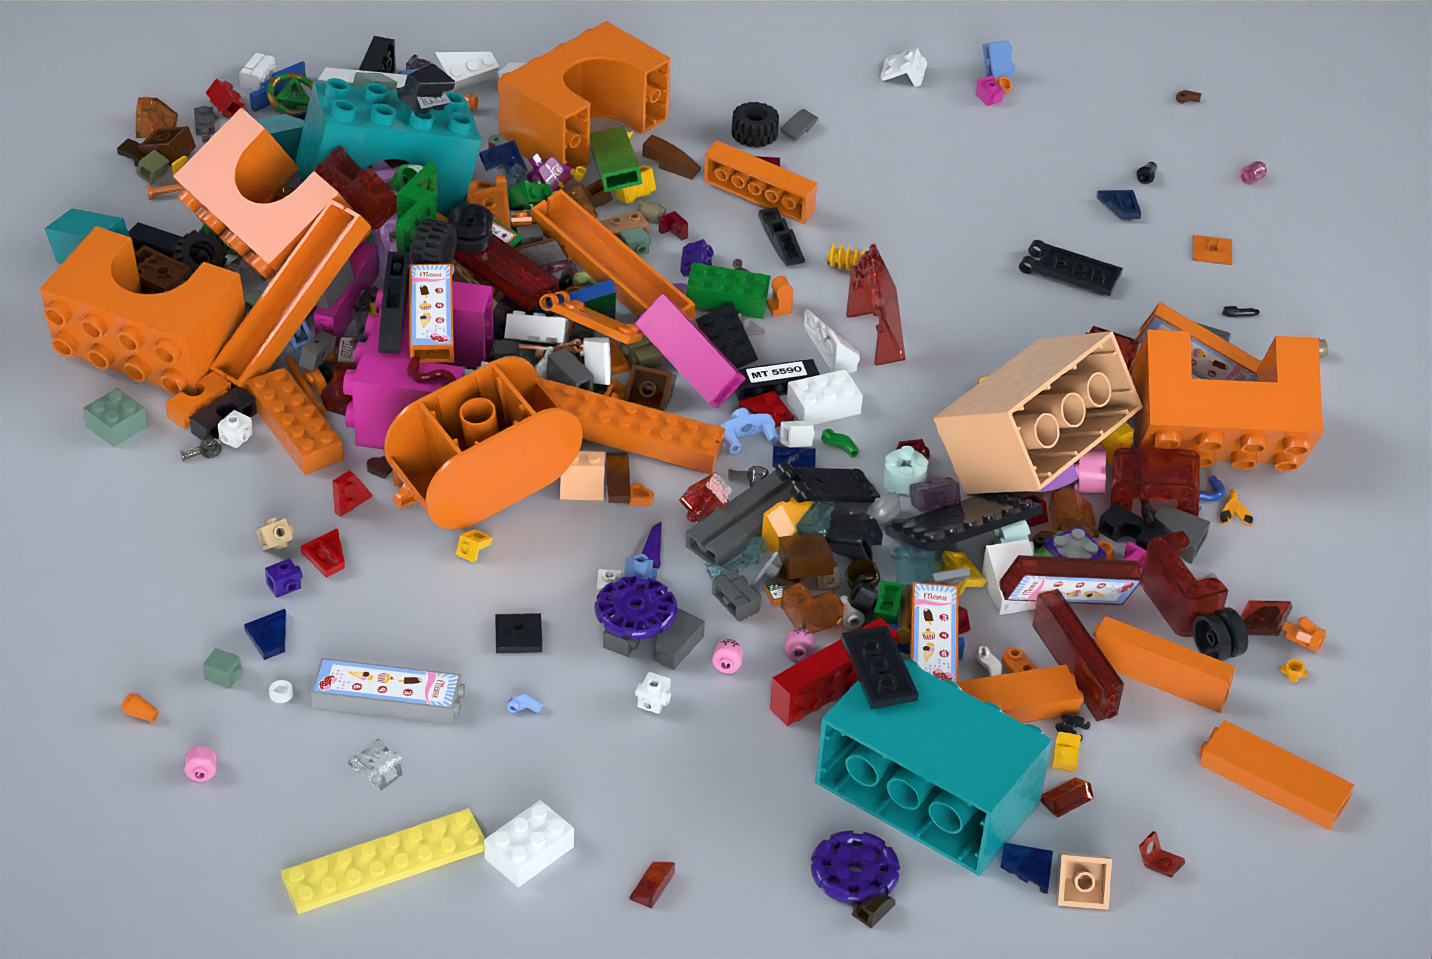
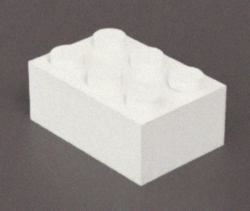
[787,369,863,425]
[484,800,574,888]

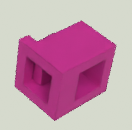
[975,75,1004,106]

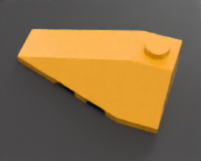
[761,497,822,557]

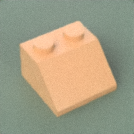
[560,451,605,501]
[1057,852,1112,909]

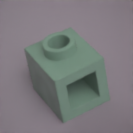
[620,226,651,256]
[203,648,243,689]

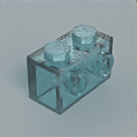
[796,502,836,537]

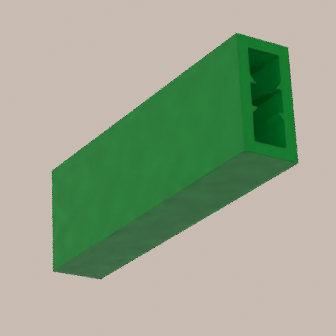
[590,126,643,192]

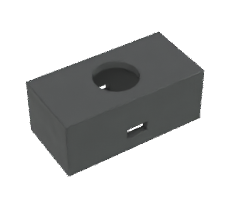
[299,330,336,372]

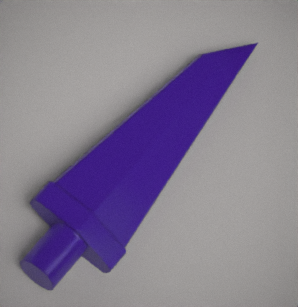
[641,521,662,569]

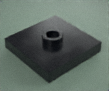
[495,613,542,653]

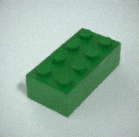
[686,262,771,319]

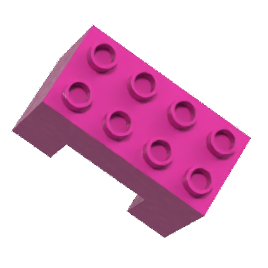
[343,281,493,450]

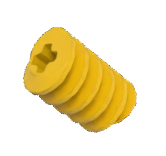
[827,242,870,274]

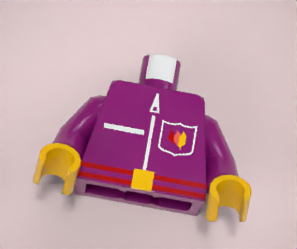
[527,153,586,194]

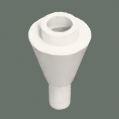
[534,346,554,379]
[839,595,865,630]

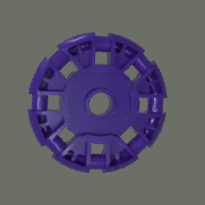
[594,576,678,640]
[810,830,900,905]

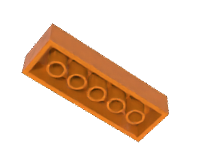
[704,140,817,224]
[246,367,343,475]

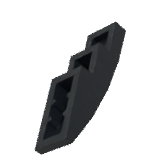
[758,207,805,266]

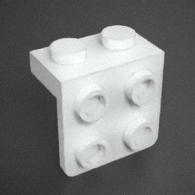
[880,48,927,87]

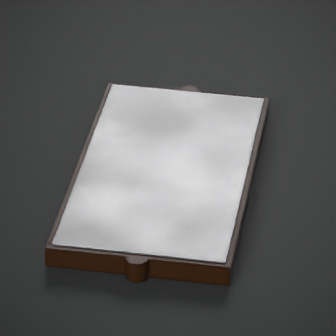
[501,237,569,271]

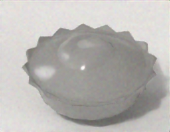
[865,492,901,525]

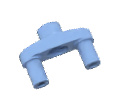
[720,408,780,454]

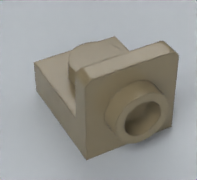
[817,559,840,590]

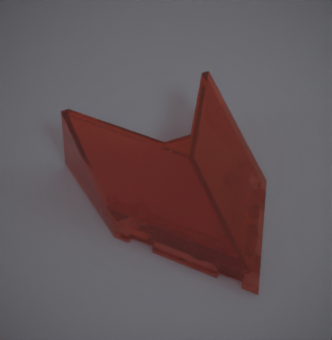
[846,244,906,366]

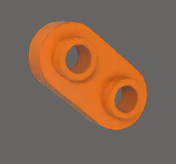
[1002,648,1037,673]

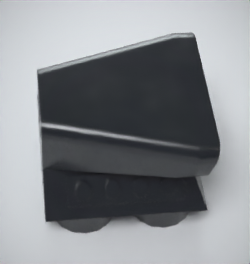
[396,63,455,114]
[825,508,883,561]

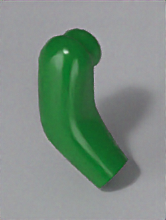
[821,428,859,458]

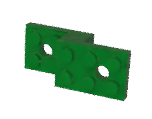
[396,162,438,252]

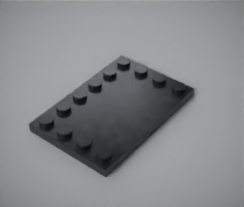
[884,492,1043,552]

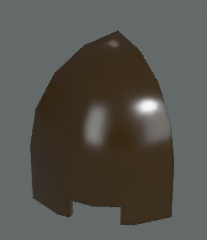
[851,894,896,928]

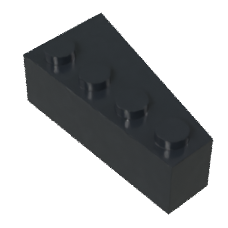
[359,36,396,74]

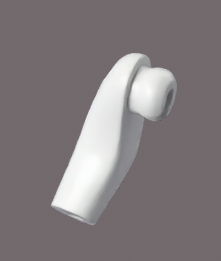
[975,646,1002,677]

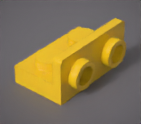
[935,551,987,596]

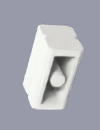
[239,53,277,91]

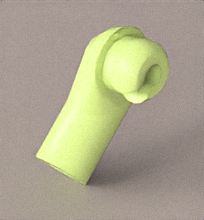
[572,270,598,286]

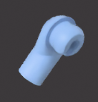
[507,693,543,714]

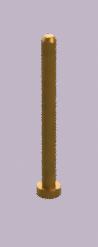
[896,585,912,644]

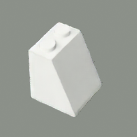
[982,539,1043,615]

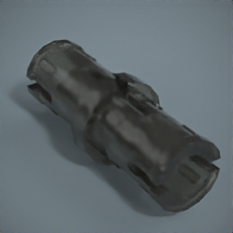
[356,285,379,308]

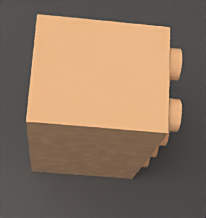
[933,331,1143,494]

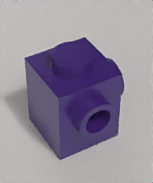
[265,558,303,598]

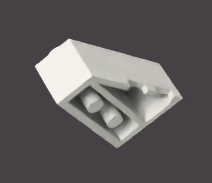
[430,51,499,92]
[504,311,571,345]

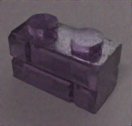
[910,477,961,511]

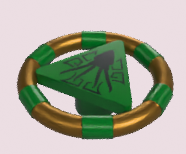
[267,73,313,115]

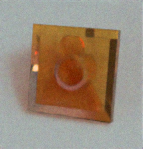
[136,97,178,138]

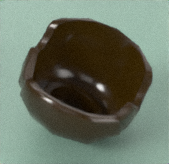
[845,559,880,590]

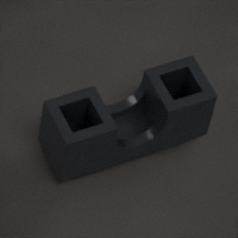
[189,387,257,445]
[1097,503,1170,563]

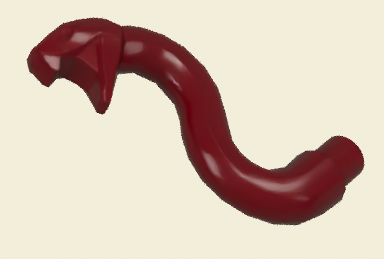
[407,356,456,388]

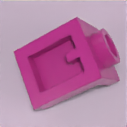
[1122,542,1147,580]

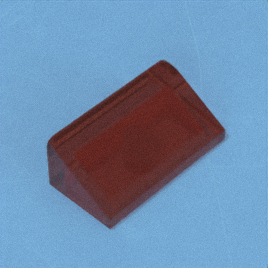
[1040,777,1094,817]
[629,862,675,909]

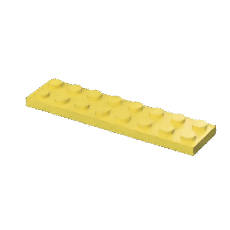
[280,808,485,914]

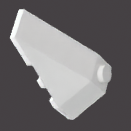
[803,309,860,373]

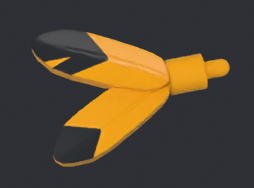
[1220,489,1253,525]

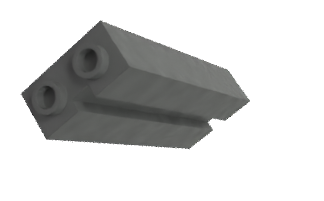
[686,471,796,570]

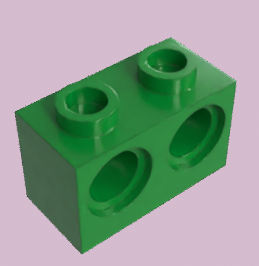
[873,580,904,624]

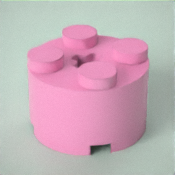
[1075,450,1106,493]

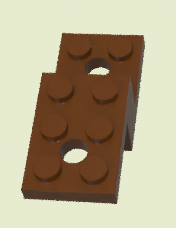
[135,245,192,293]

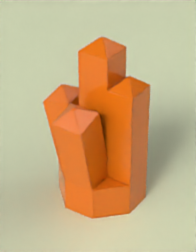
[1282,616,1327,653]

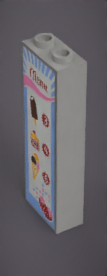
[311,658,465,725]

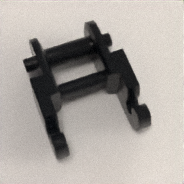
[1055,713,1091,742]

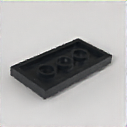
[695,303,758,369]
[841,625,919,709]

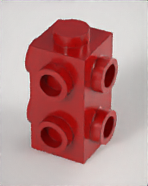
[205,78,245,117]

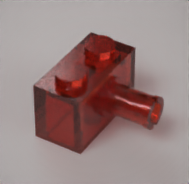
[320,363,353,416]
[679,472,732,523]

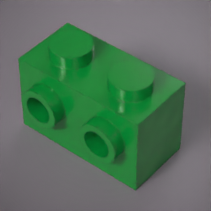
[507,180,553,210]

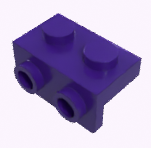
[680,239,714,277]

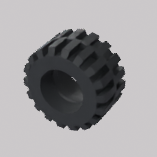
[731,102,779,147]
[411,218,457,264]
[172,229,227,281]

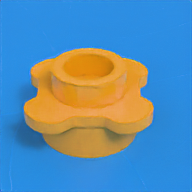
[1280,659,1308,682]

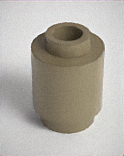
[637,200,666,223]

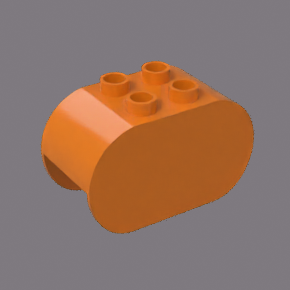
[384,356,583,529]

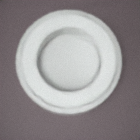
[269,680,293,703]

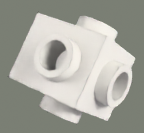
[218,410,253,448]
[635,672,671,714]

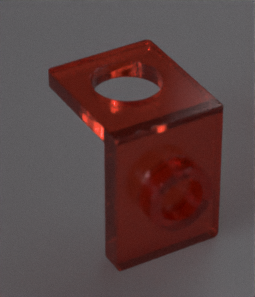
[1139,831,1186,878]

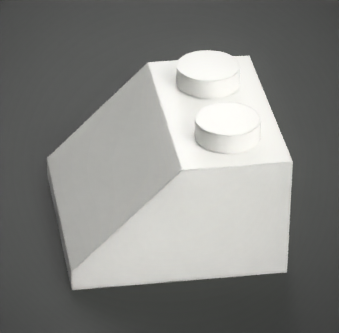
[580,337,611,385]

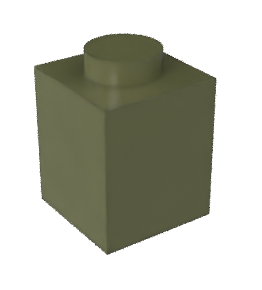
[136,150,169,185]

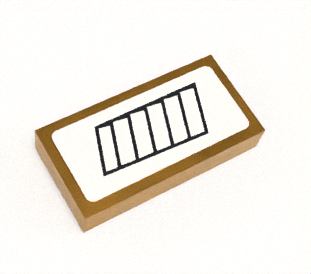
[335,336,356,369]

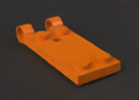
[468,174,512,251]
[539,291,644,345]

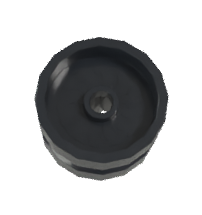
[448,203,493,253]
[1193,607,1248,661]

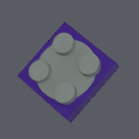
[1043,526,1107,574]

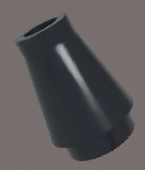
[1137,162,1157,184]

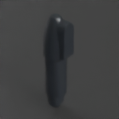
[1222,306,1260,317]

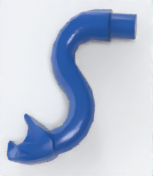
[1184,475,1225,515]

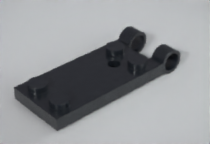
[1019,240,1123,296]
[775,462,881,503]

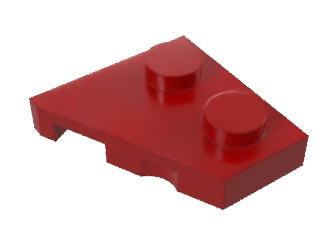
[738,391,794,428]
[332,470,372,517]
[300,528,345,578]

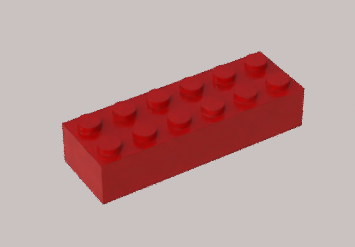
[769,617,898,726]

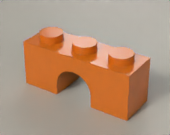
[165,371,231,429]

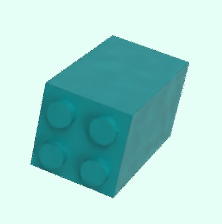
[256,114,304,163]
[44,208,135,264]

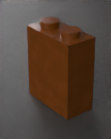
[779,533,834,579]

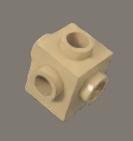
[255,516,294,550]

